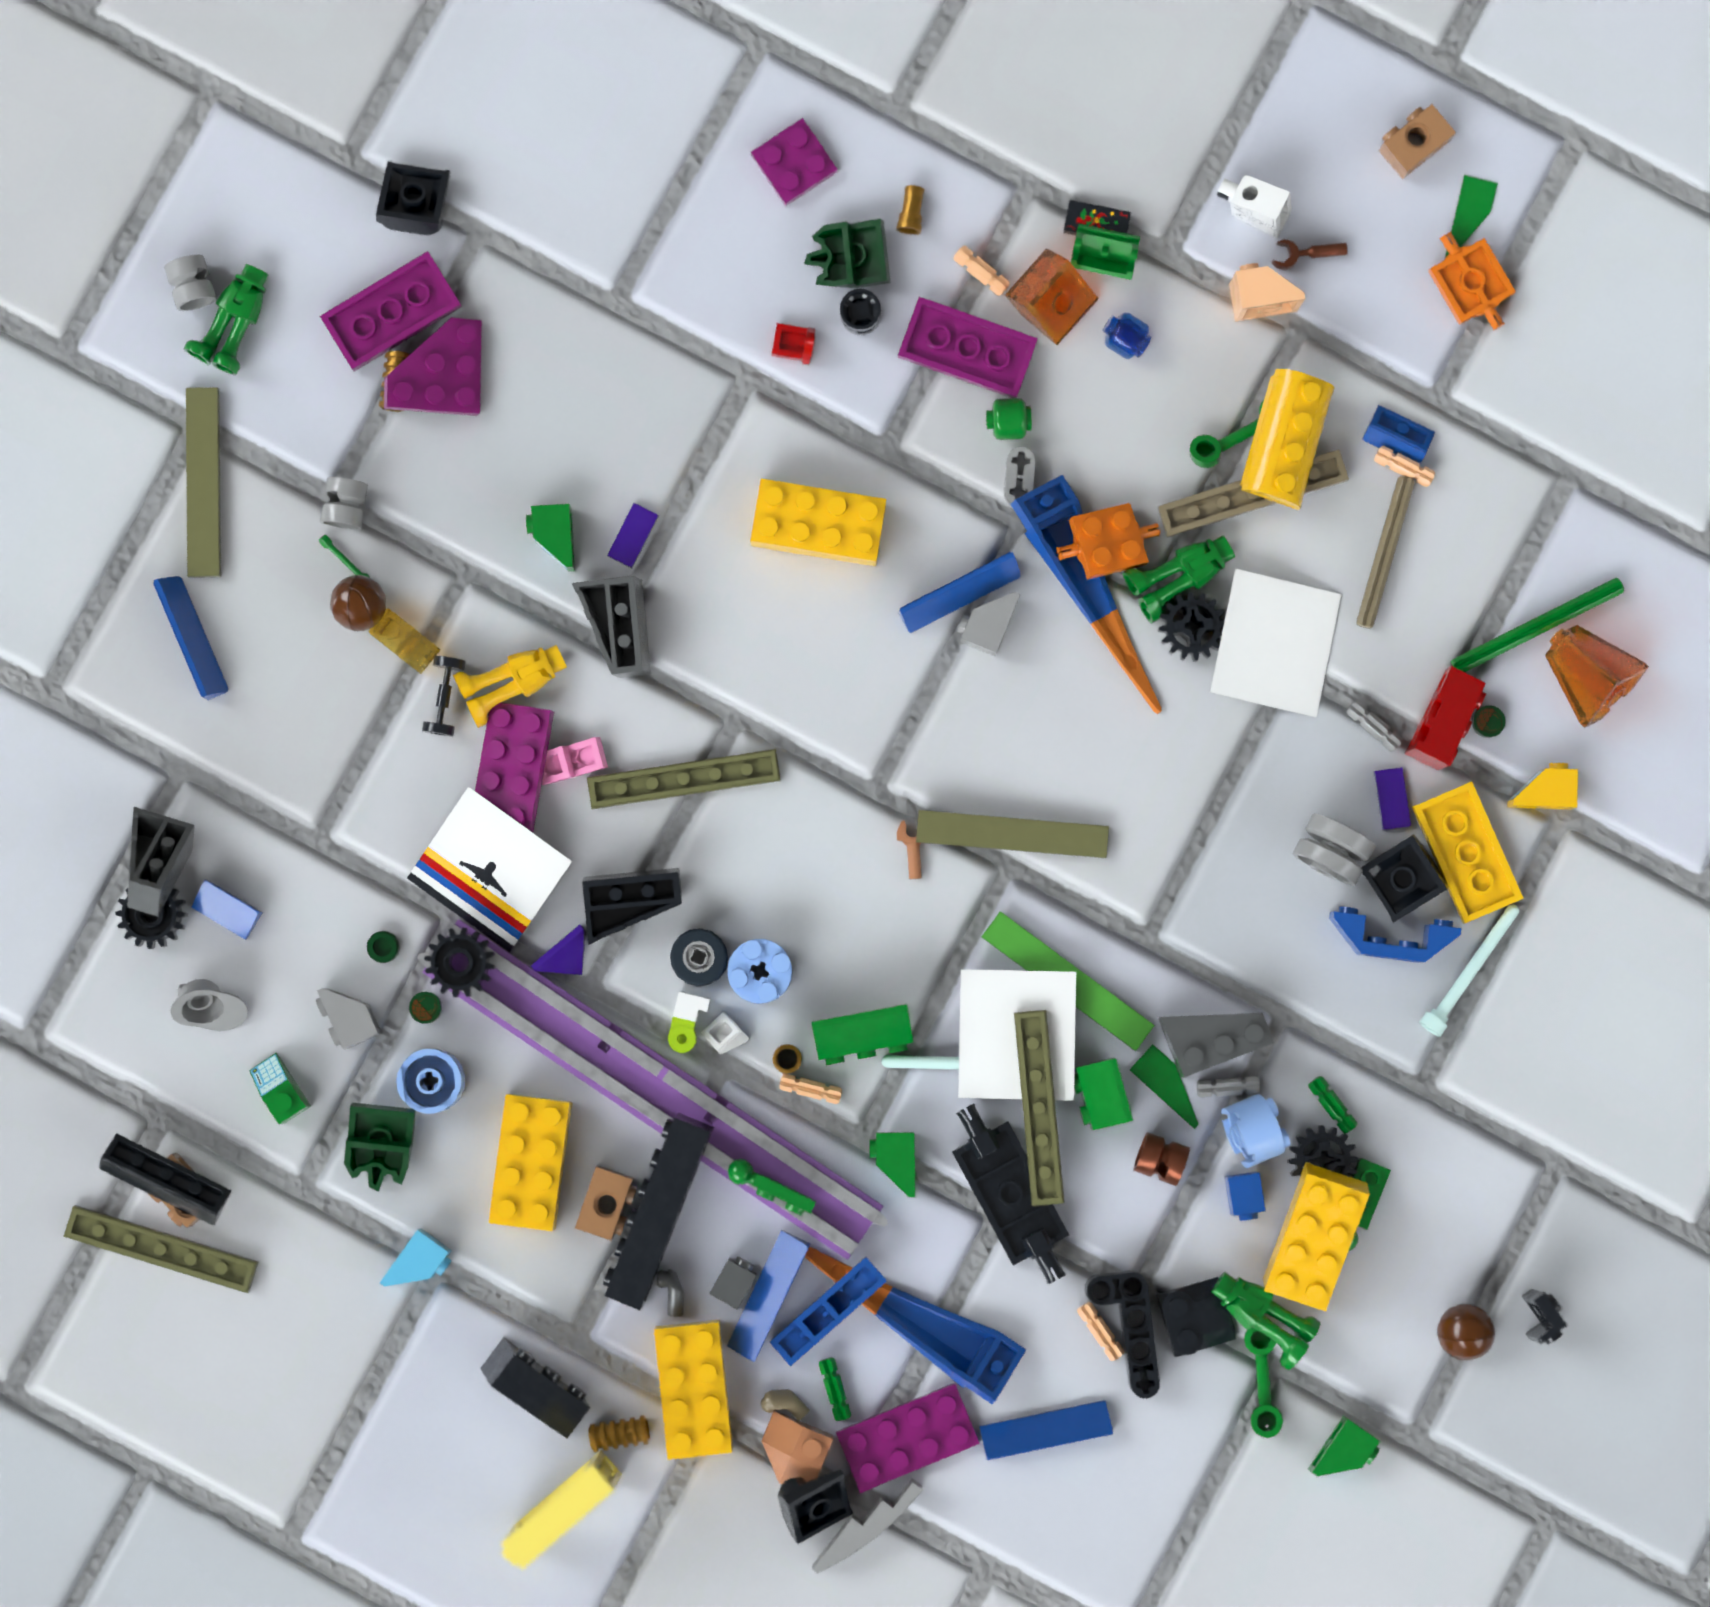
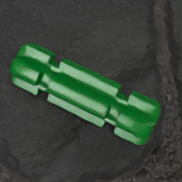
[1308,1076,1358,1134]
[819,1357,851,1421]

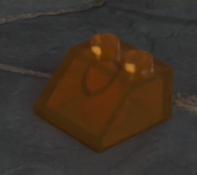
[1005,248,1099,345]

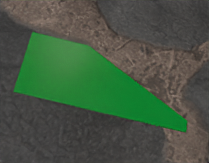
[1445,175,1498,258]
[1130,1044,1199,1129]

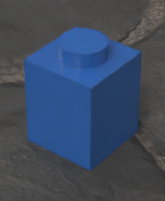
[1224,1172,1266,1221]

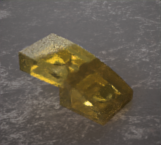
[368,608,441,674]

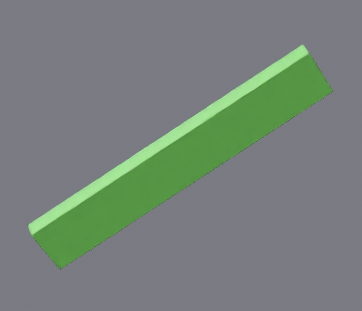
[981,911,1155,1051]

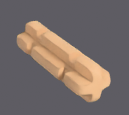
[953,246,1010,296]
[1374,446,1435,487]
[779,1073,842,1104]
[1077,1302,1125,1361]

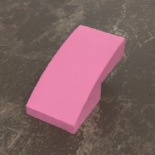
[542,737,608,785]

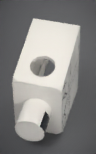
[1217,175,1292,238]

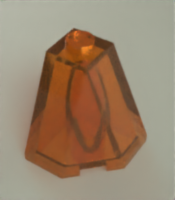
[1545,625,1649,728]

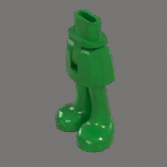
[183,264,268,375]
[1123,535,1235,623]
[1211,1272,1321,1370]

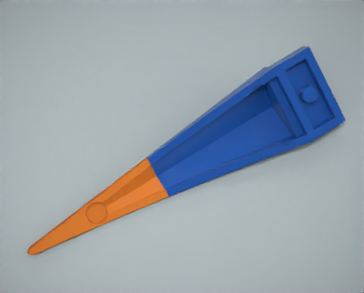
[1011,474,1161,714]
[805,1247,1026,1404]

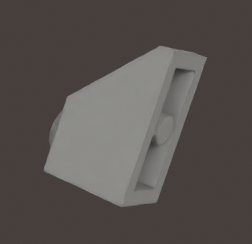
[957,592,1020,656]

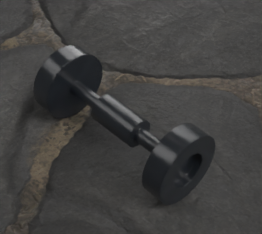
[422,656,466,737]

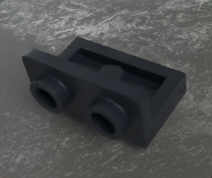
[1522,1289,1567,1345]

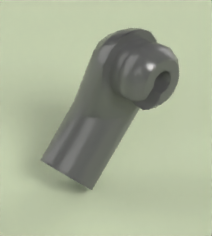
[657,1269,684,1317]

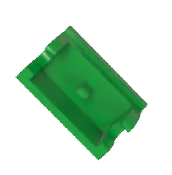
[1070,224,1140,280]

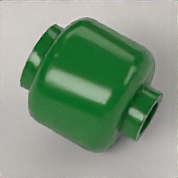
[986,398,1032,440]

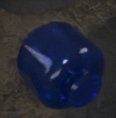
[1103,312,1152,359]

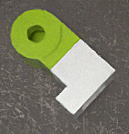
[668,992,711,1053]

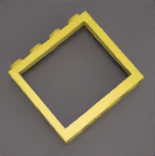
[501,1450,622,1570]

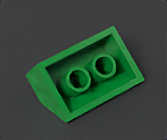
[811,1004,913,1065]

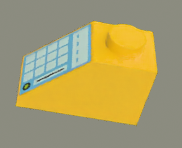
[1507,763,1578,810]

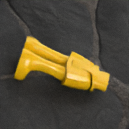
[453,645,567,728]

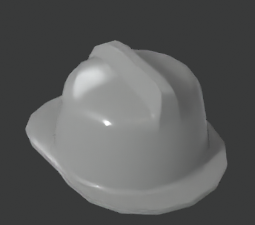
[170,979,248,1031]

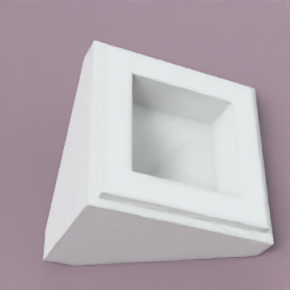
[701,1011,750,1055]

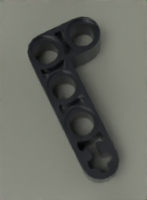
[1084,1270,1160,1399]

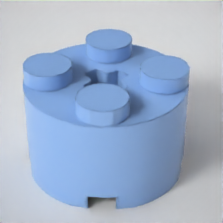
[727,939,792,1004]
[397,1049,465,1114]
[1221,1094,1290,1168]

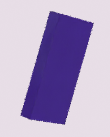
[607,503,659,568]
[1374,767,1411,830]

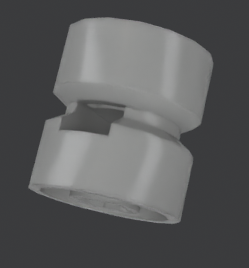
[164,254,217,311]
[320,477,368,529]

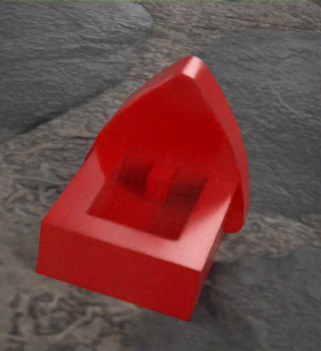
[772,323,816,365]

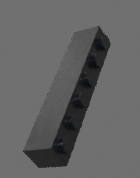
[603,1113,714,1310]

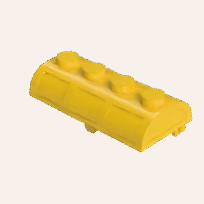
[1240,369,1335,510]

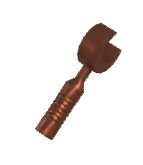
[1272,239,1348,270]

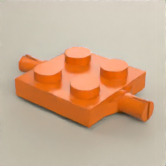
[1428,232,1516,331]
[1056,503,1160,580]

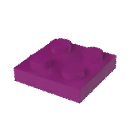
[750,118,838,206]

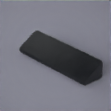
[99,1133,232,1226]

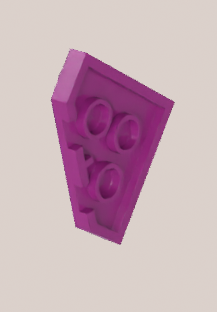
[384,317,482,416]

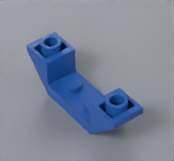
[1329,906,1462,963]

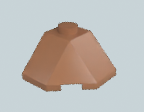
[762,1410,833,1485]

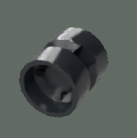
[840,289,881,335]

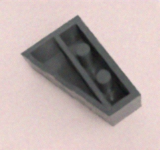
[572,576,651,678]
[127,807,195,916]
[1157,1013,1274,1077]

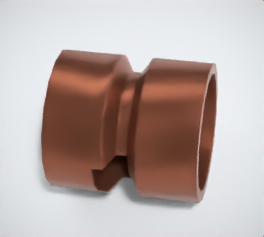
[1133,1132,1190,1186]

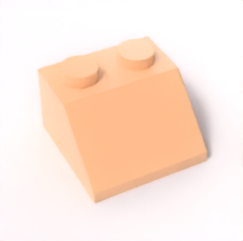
[1229,263,1305,322]

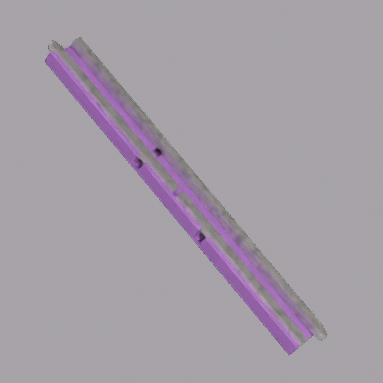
[418,919,888,1260]

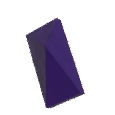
[531,924,586,975]

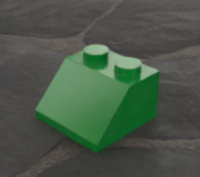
[1074,1058,1133,1130]

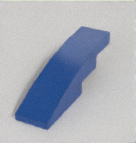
[770,1257,887,1367]

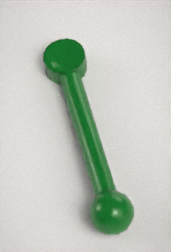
[319,535,370,578]

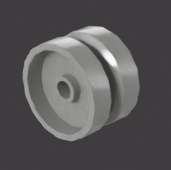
[1292,813,1376,886]

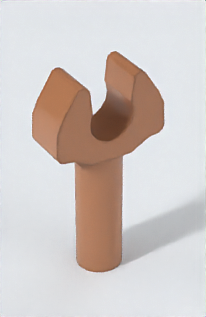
[896,821,922,879]

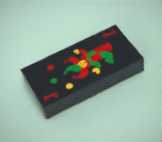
[1063,200,1131,235]

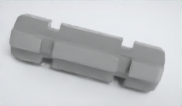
[1347,700,1403,752]
[1197,1076,1260,1097]

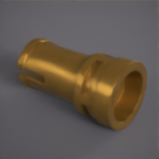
[896,185,925,235]

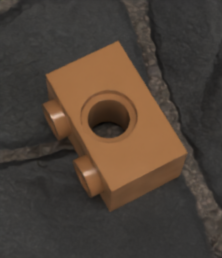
[1379,104,1456,180]
[575,1166,637,1241]

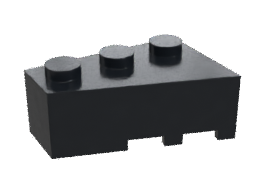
[582,868,682,945]
[480,1337,591,1439]

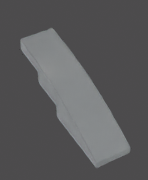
[812,1478,923,1574]

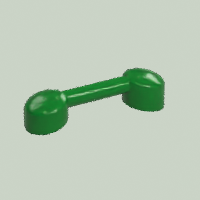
[1190,400,1264,468]
[1244,1327,1283,1438]

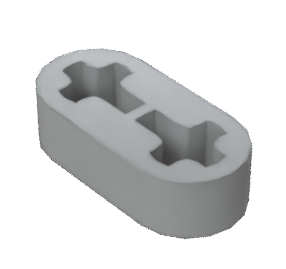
[1004,447,1035,507]

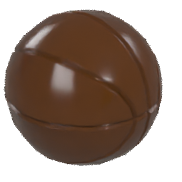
[330,575,386,632]
[1437,1304,1495,1361]

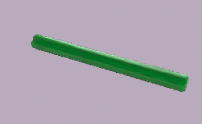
[1451,578,1625,672]

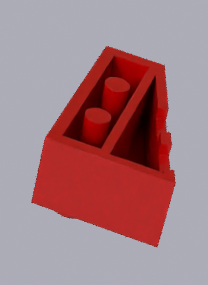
[1404,666,1486,771]

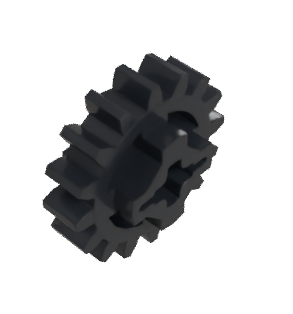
[1158,592,1225,662]
[1287,1125,1359,1185]

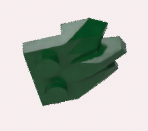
[804,218,890,288]
[344,1102,416,1192]

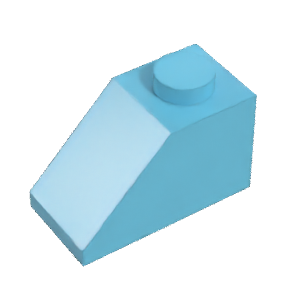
[380,1228,452,1287]

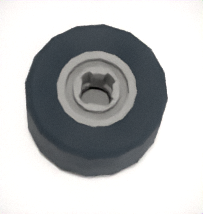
[670,928,728,986]

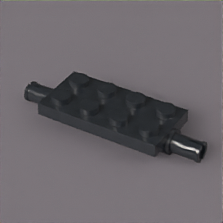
[951,1104,1069,1284]

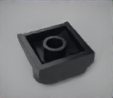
[376,161,450,235]
[1361,834,1449,923]
[1156,1277,1236,1357]
[778,1470,853,1544]

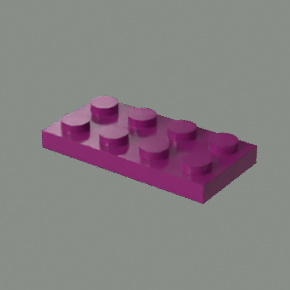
[320,251,462,372]
[897,296,1038,398]
[475,703,554,833]
[836,1382,980,1493]

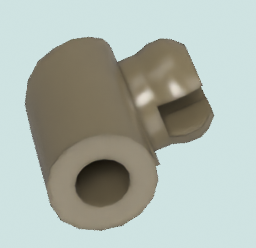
[761,1389,810,1421]

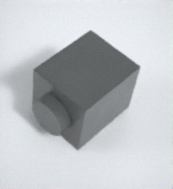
[709,1256,757,1309]

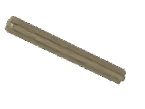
[1356,476,1415,629]

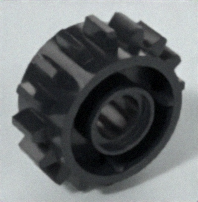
[115,888,188,949]
[424,927,496,998]

